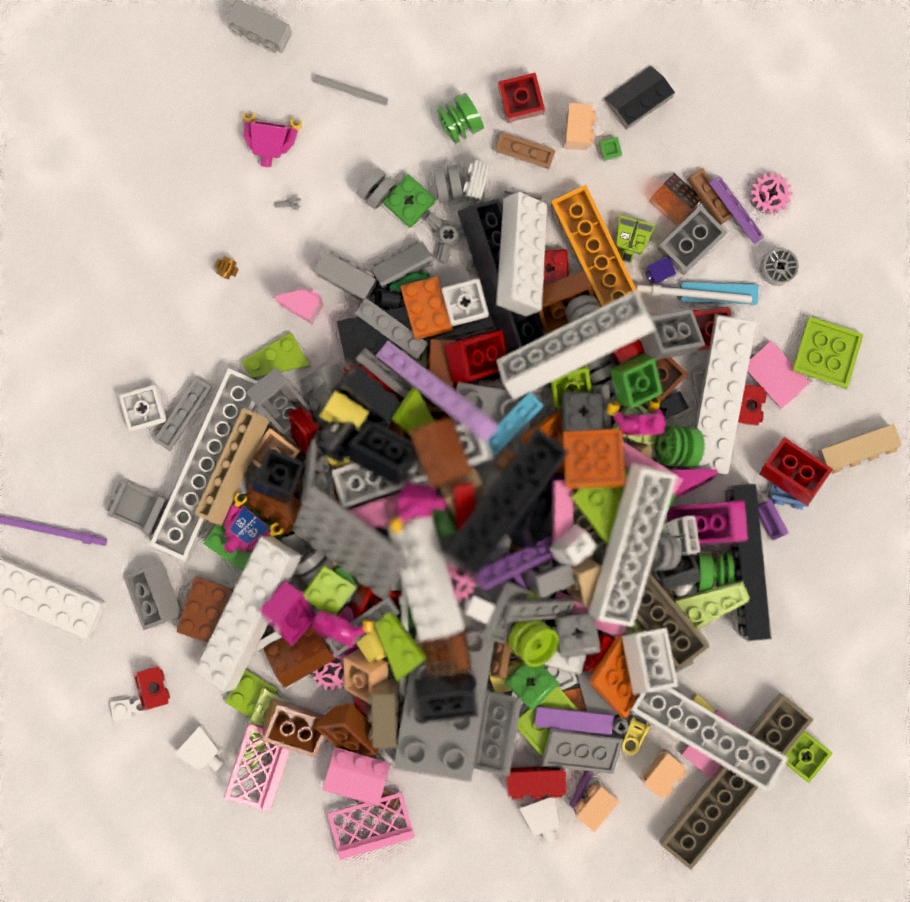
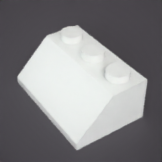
[622,628,678,695]

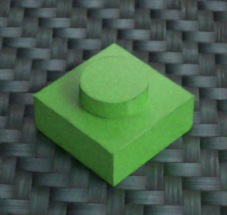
[599,137,622,161]

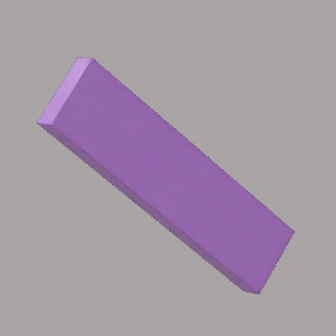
[709,176,765,245]
[534,706,614,735]

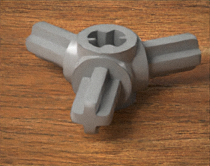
[425,213,465,264]

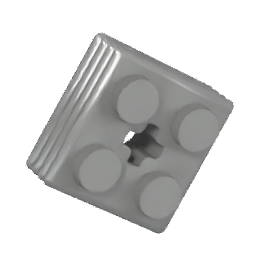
[556,613,600,658]

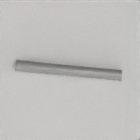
[314,75,388,106]

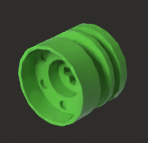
[437,93,484,144]
[654,425,705,468]
[696,551,735,592]

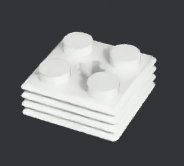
[463,159,490,203]
[442,279,489,326]
[119,385,167,432]

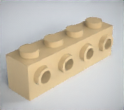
[818,424,902,474]

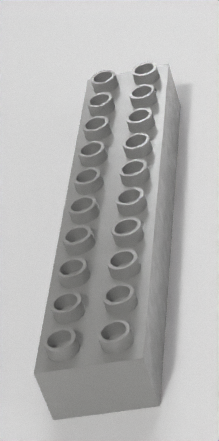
[394,382,535,782]

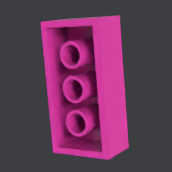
[667,501,748,543]

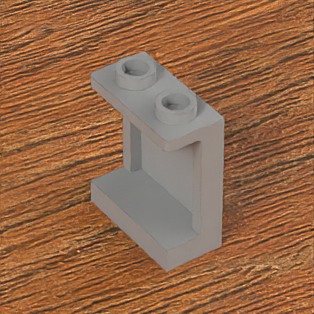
[107,481,168,535]

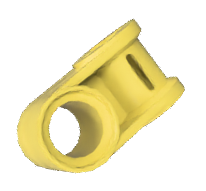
[621,716,650,755]

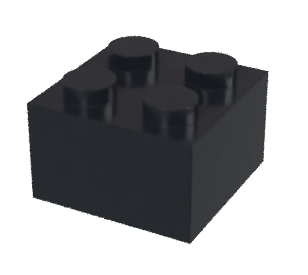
[251,448,305,504]

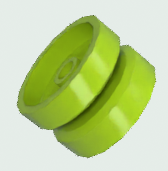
[508,620,559,667]

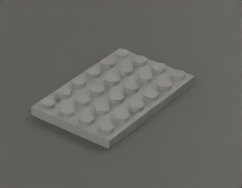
[292,485,408,600]

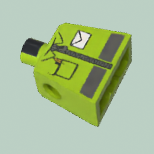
[615,215,655,263]

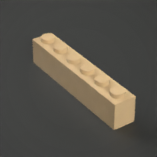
[194,408,270,526]

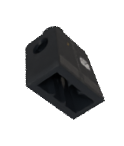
[314,422,360,464]

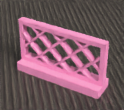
[224,723,290,812]
[327,791,415,860]

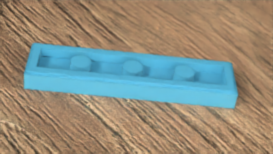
[681,282,759,305]
[488,392,544,463]

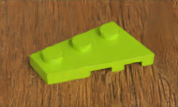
[241,333,311,378]
[391,387,434,437]
[375,611,427,682]

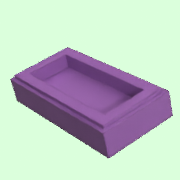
[758,499,789,541]

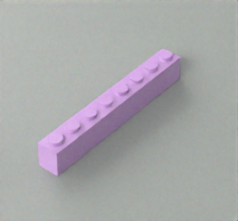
[376,341,498,443]

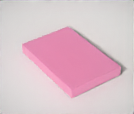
[747,341,810,409]
[681,709,743,779]

